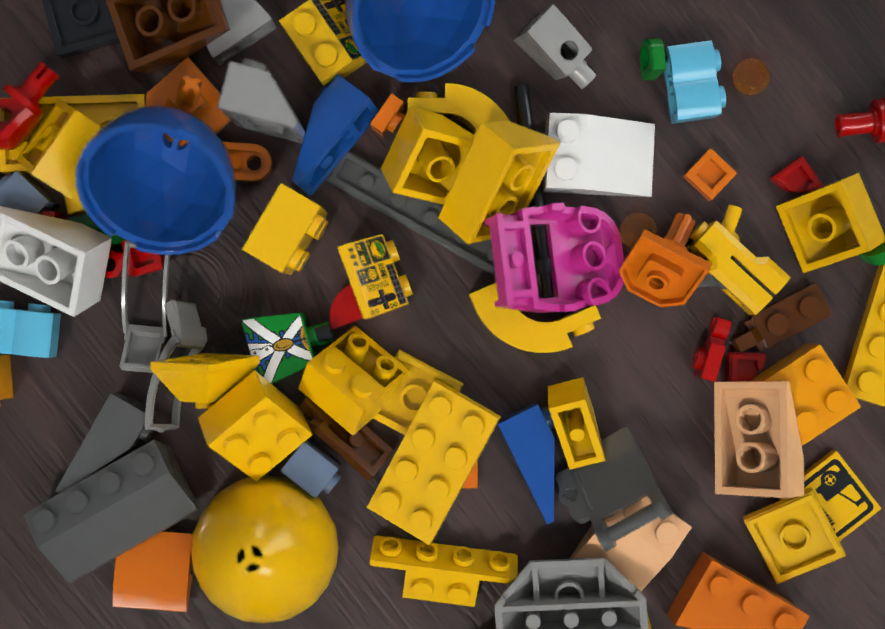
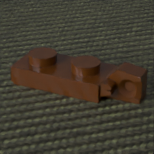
[729,282,833,352]
[298,397,394,481]

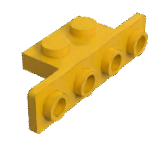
[370,535,518,607]

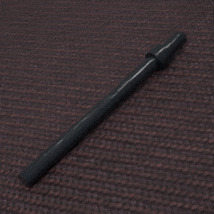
[514,84,554,298]

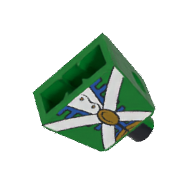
[241,313,334,384]

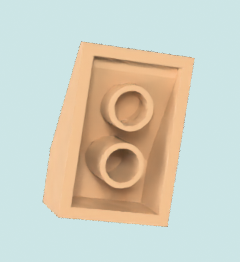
[714,381,804,498]
[570,496,692,591]

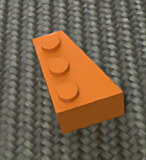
[666,551,810,629]

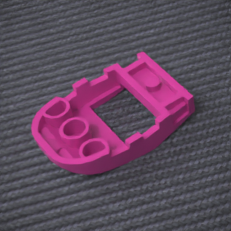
[485,203,624,313]

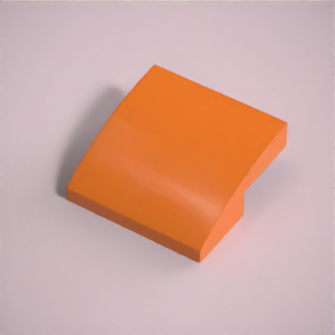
[112,532,193,612]

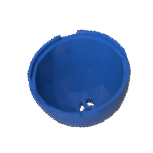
[345,0,495,82]
[76,107,236,255]

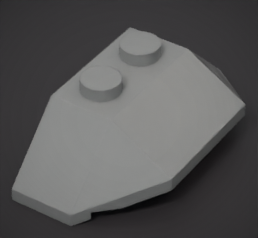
[494,557,648,629]

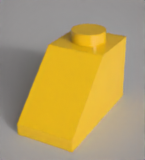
[548,377,606,470]

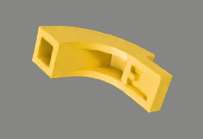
[408,83,509,134]
[468,283,601,353]

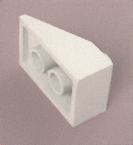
[542,113,655,197]
[0,206,112,317]

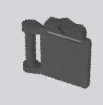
[556,427,672,551]

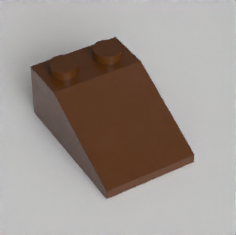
[106,0,230,74]

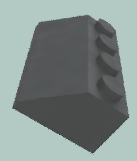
[23,440,200,583]

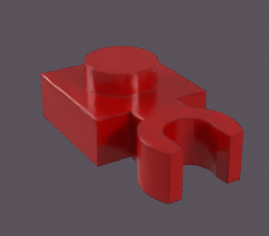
[105,240,165,278]
[691,317,732,382]

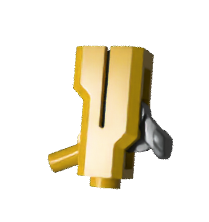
[688,205,791,315]

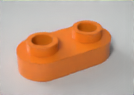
[223,142,273,182]

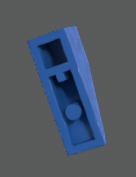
[292,74,379,197]
[498,402,555,525]

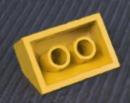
[438,120,560,244]

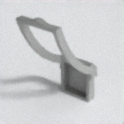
[120,241,171,373]
[144,300,207,433]

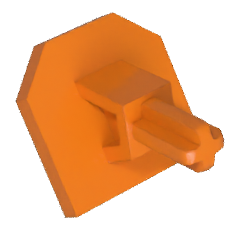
[146,57,231,146]
[619,213,712,307]

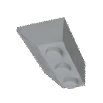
[218,59,306,144]

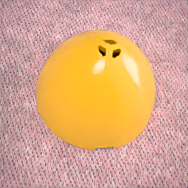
[191,475,339,623]

